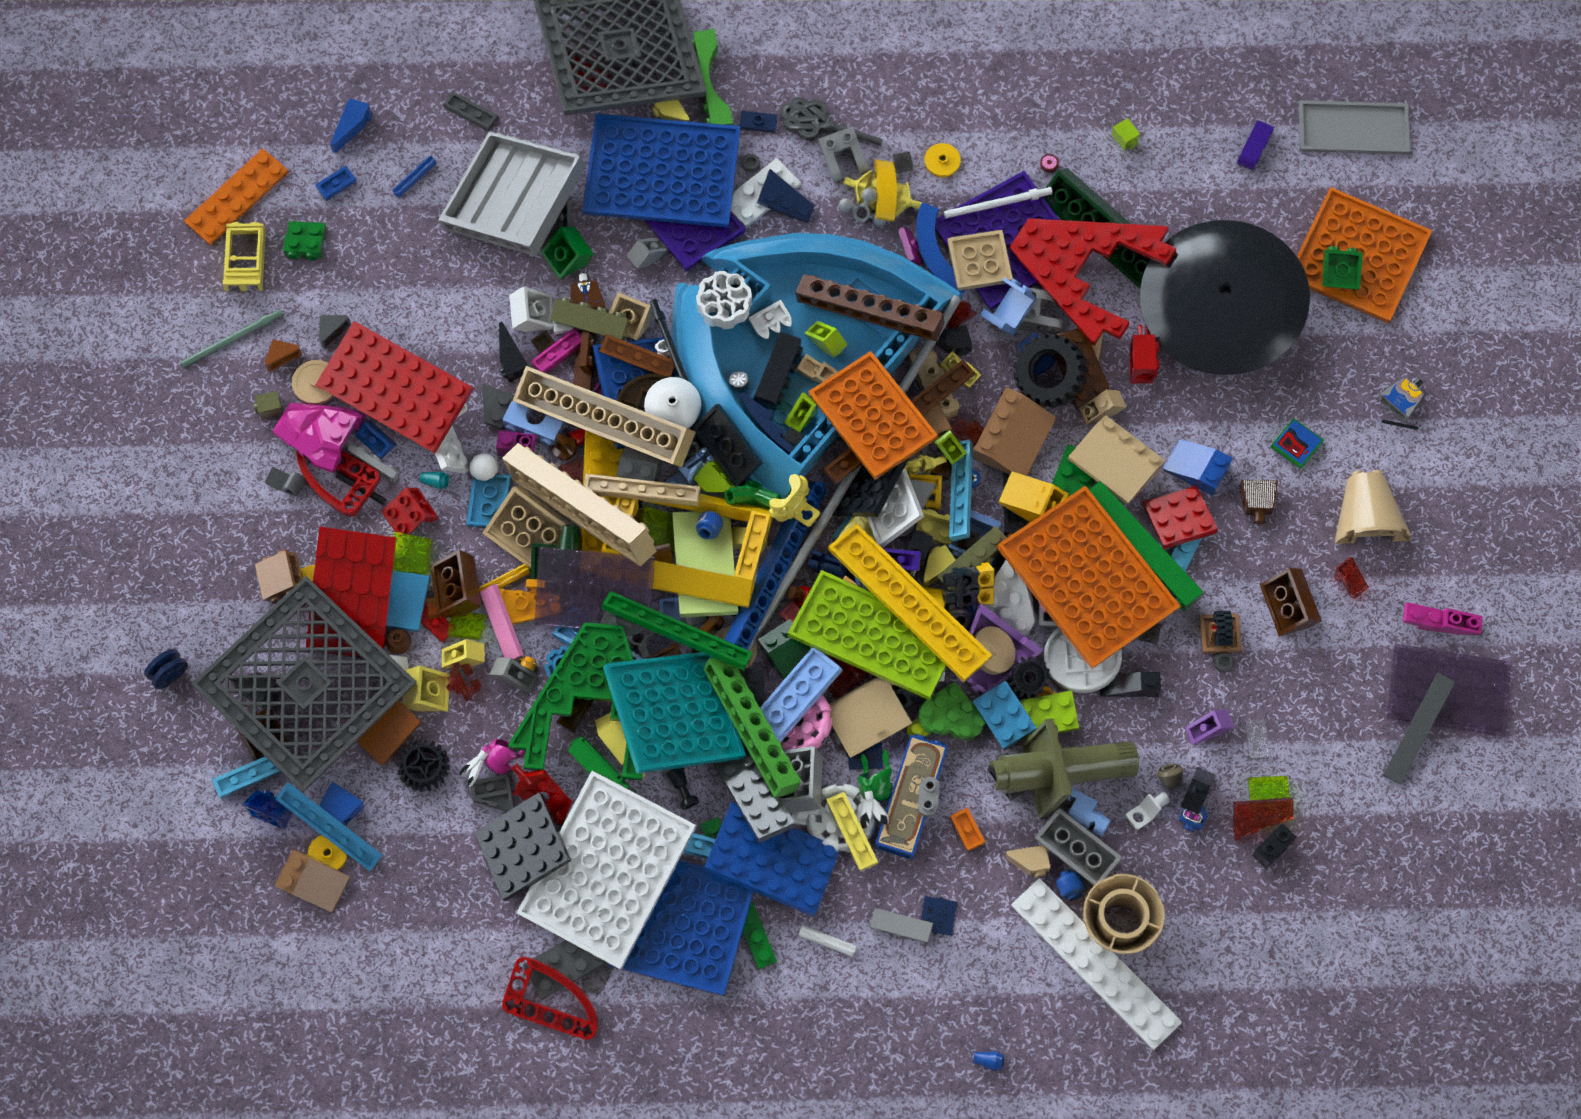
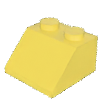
[403,665,450,712]

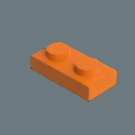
[950,807,985,852]

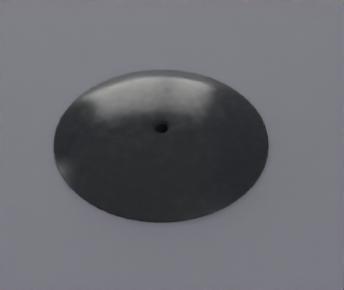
[1140,220,1310,375]

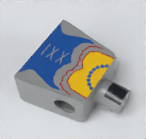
[1378,378,1424,423]

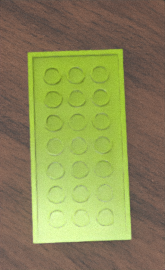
[787,570,946,700]

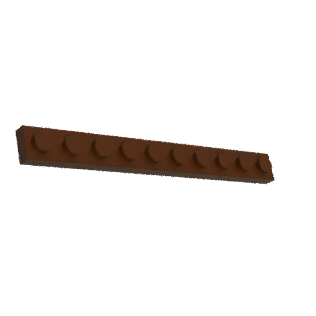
[823,360,975,485]

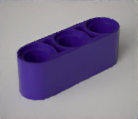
[1237,120,1274,171]

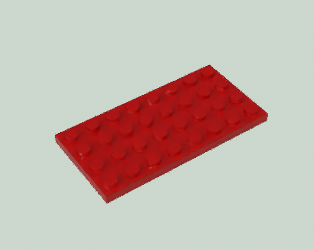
[315,321,474,454]

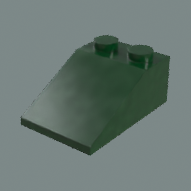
[758,619,811,680]

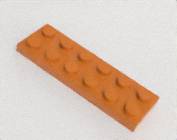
[184,148,289,245]

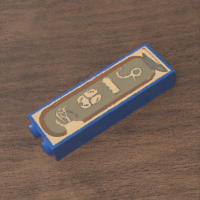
[875,734,948,860]

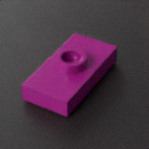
[898,227,923,265]

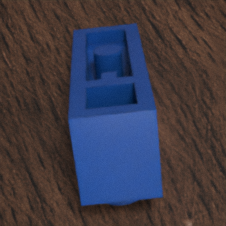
[330,98,373,153]

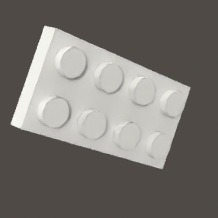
[731,158,801,228]

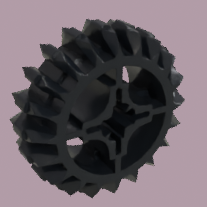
[397,739,450,793]

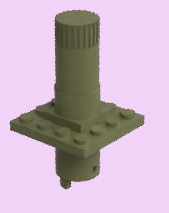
[989,718,1139,819]

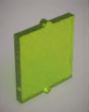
[448,613,486,640]

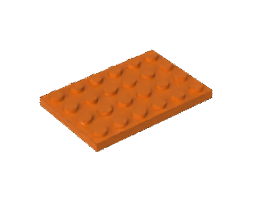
[808,351,938,480]

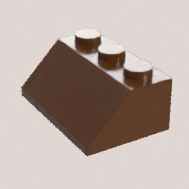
[430,549,482,616]
[1259,568,1322,637]

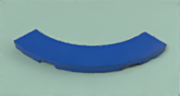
[916,202,966,295]

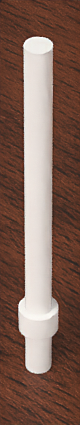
[944,187,1053,218]

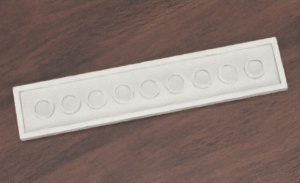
[1011,878,1182,1051]

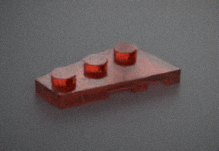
[1233,797,1294,841]

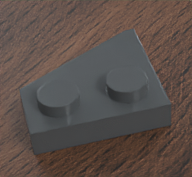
[482,384,515,430]
[470,774,514,811]

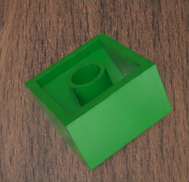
[541,227,594,280]

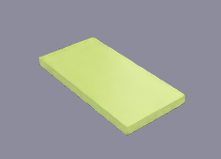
[672,511,738,618]

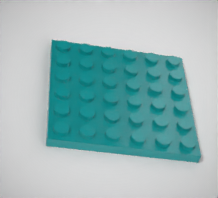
[603,652,746,774]

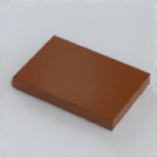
[357,700,423,766]

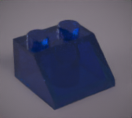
[243,789,293,830]

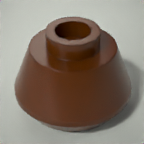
[385,629,412,654]

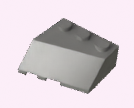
[780,746,823,813]

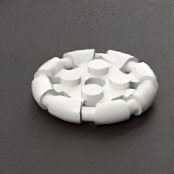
[806,784,877,853]

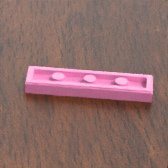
[480,584,524,660]

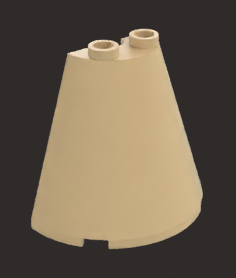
[1335,470,1411,544]

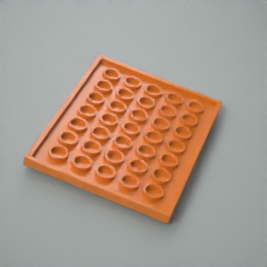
[997,486,1181,669]

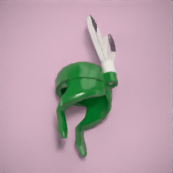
[857,749,893,829]

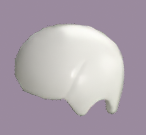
[469,453,498,481]

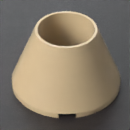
[1083,874,1165,954]

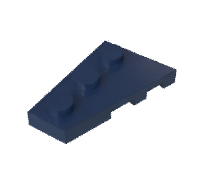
[756,169,814,223]

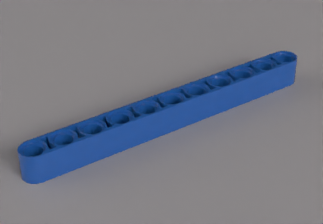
[725,481,826,650]

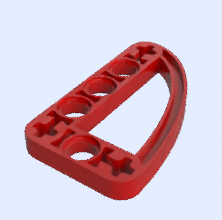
[296,450,380,517]
[502,956,598,1040]

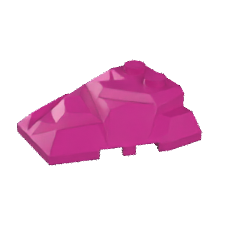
[273,403,367,473]

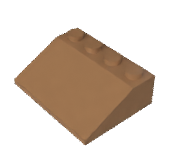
[973,387,1056,476]

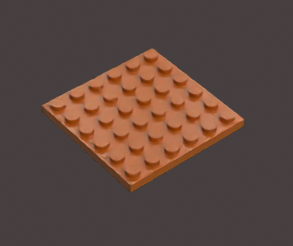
[1297,187,1433,324]

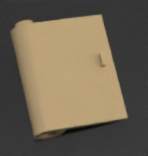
[829,677,912,758]

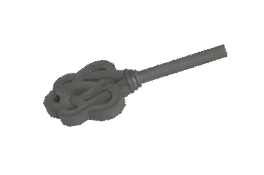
[781,97,883,146]

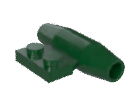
[531,525,581,603]

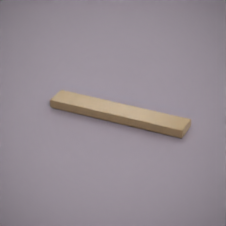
[584,474,701,506]

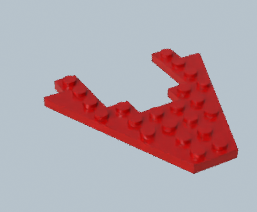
[1010,218,1176,346]

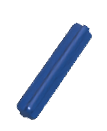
[392,156,436,198]

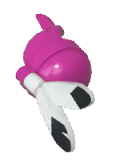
[459,738,526,786]

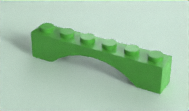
[691,29,733,126]

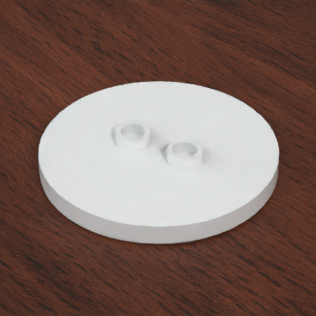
[1044,627,1122,693]

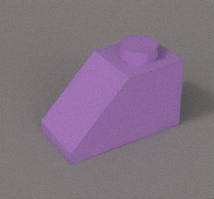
[1185,710,1235,745]

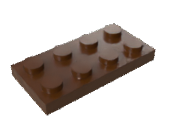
[1054,328,1110,408]

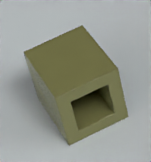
[253,391,283,419]

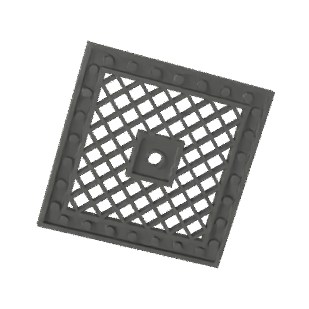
[533,0,707,116]
[191,576,417,793]

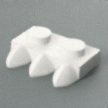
[748,300,792,339]

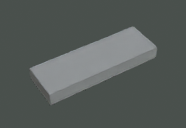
[870,908,933,943]

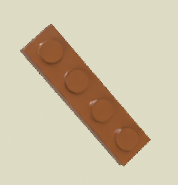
[599,334,675,377]

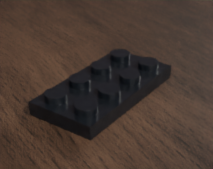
[692,404,763,487]

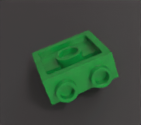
[283,221,326,261]
[1321,246,1363,290]

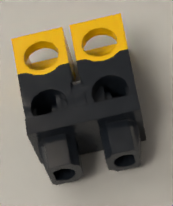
[942,562,994,608]

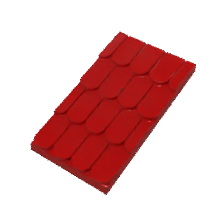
[306,526,397,659]

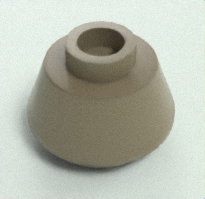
[1157,763,1183,788]

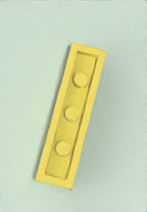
[826,792,878,872]

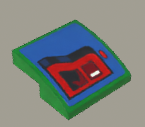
[1270,418,1324,469]

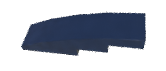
[740,392,794,455]

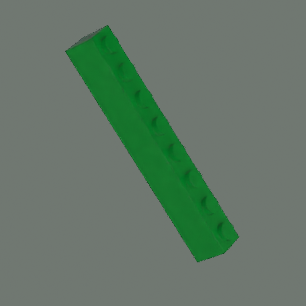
[1089,481,1203,612]

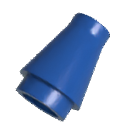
[973,1051,1004,1072]

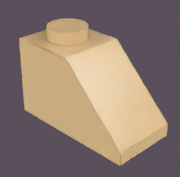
[1006,845,1050,878]

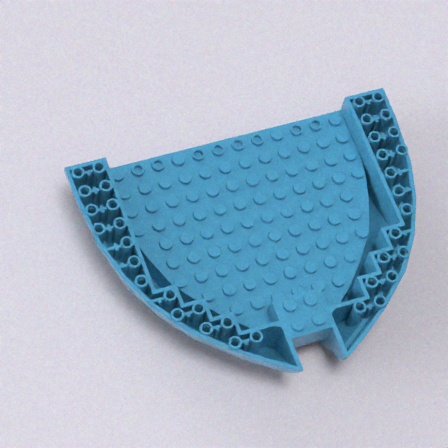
[671,233,963,499]

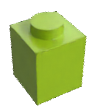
[1111,118,1140,151]

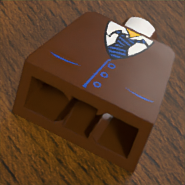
[570,273,606,310]

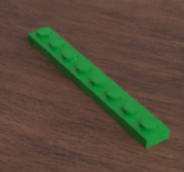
[601,591,753,670]
[700,817,777,970]

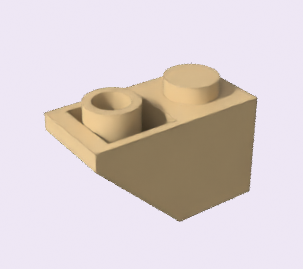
[1079,389,1126,425]

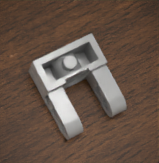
[818,126,868,182]
[1017,288,1064,334]

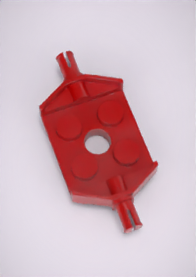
[511,763,572,826]

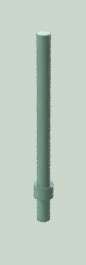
[180,309,283,368]

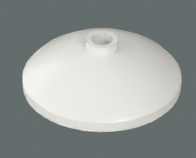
[644,377,701,428]

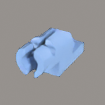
[664,447,715,486]
[1066,787,1111,837]

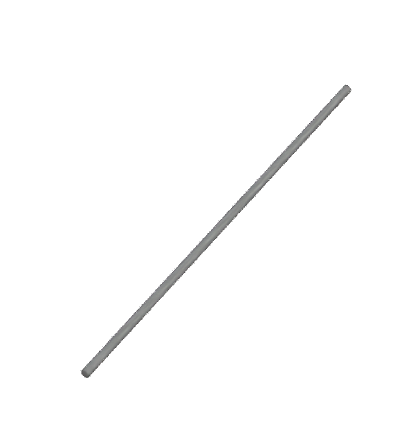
[738,295,961,670]

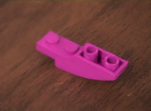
[1403,602,1483,635]

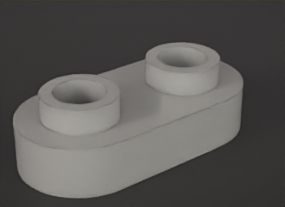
[918,777,940,817]

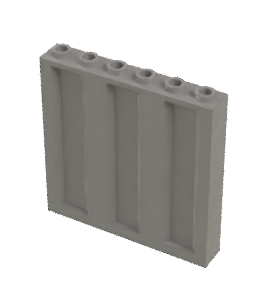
[438,131,586,256]

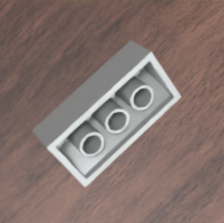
[1034,808,1122,885]

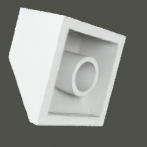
[510,287,553,332]

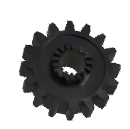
[1007,656,1051,699]

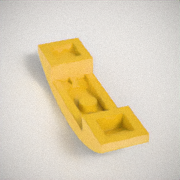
[874,159,897,222]

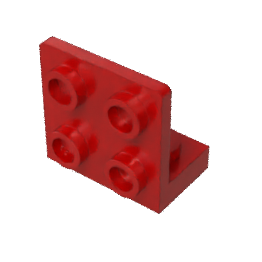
[382,487,438,540]

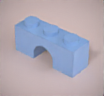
[502,401,565,447]

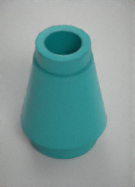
[420,471,450,490]

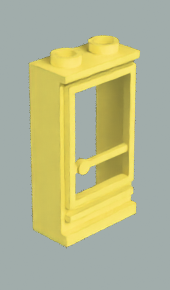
[223,222,266,291]

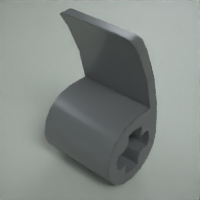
[265,467,305,496]

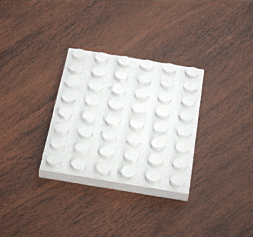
[517,771,697,969]

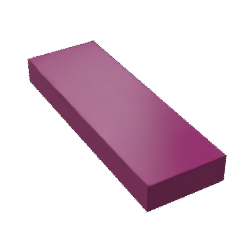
[531,328,582,374]

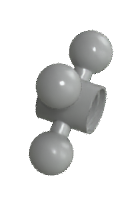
[838,188,887,226]

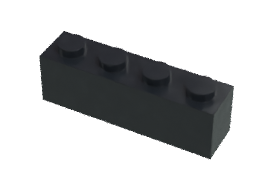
[754,332,803,411]

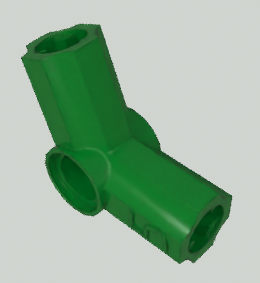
[724,481,782,509]

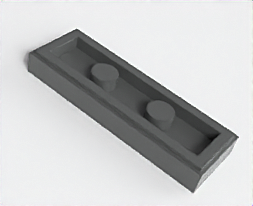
[443,91,499,131]

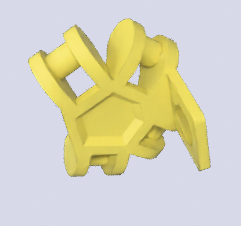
[769,474,820,527]

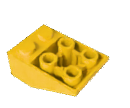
[998,471,1068,522]

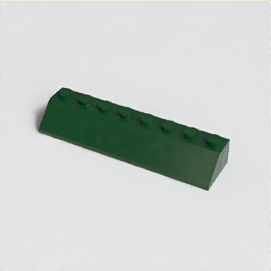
[1043,168,1150,289]

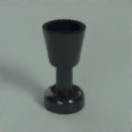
[666,767,700,810]

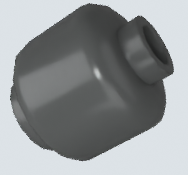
[946,604,972,628]

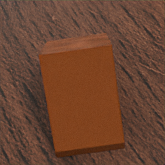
[265,339,302,372]

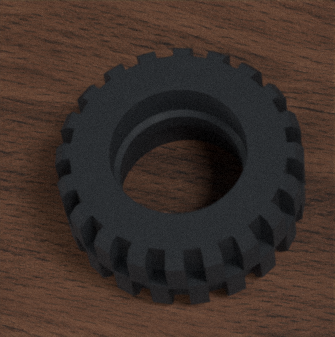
[1013,334,1089,408]

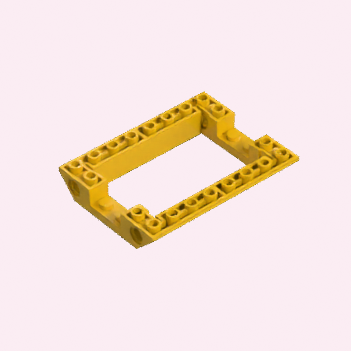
[597,494,773,608]

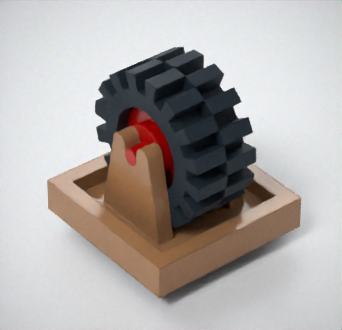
[1199,610,1242,654]

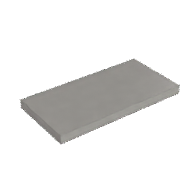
[1299,100,1410,154]

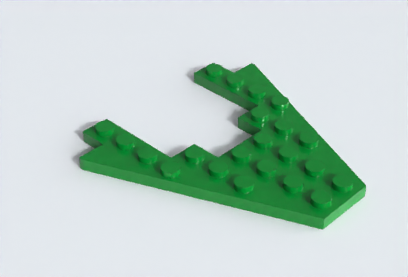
[508,622,643,781]

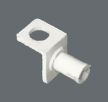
[1125,792,1170,830]

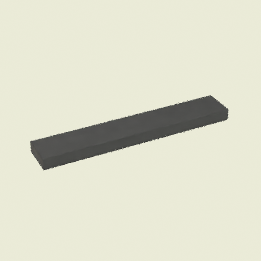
[1383,673,1455,784]

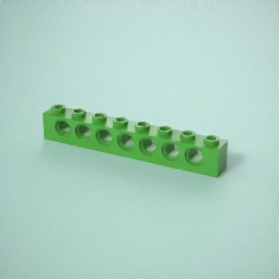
[703,657,801,798]

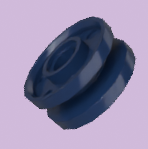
[144,649,188,689]

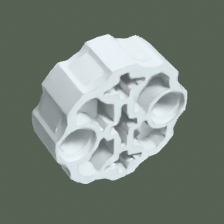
[696,271,752,329]

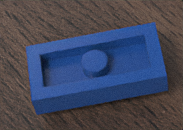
[315,165,357,201]

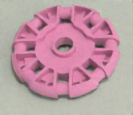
[781,695,832,750]

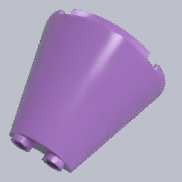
[955,604,1043,694]

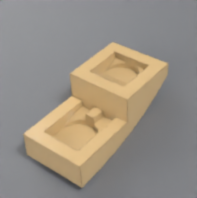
[795,354,839,384]

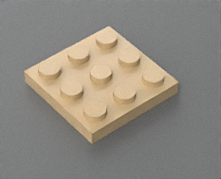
[947,230,1012,291]

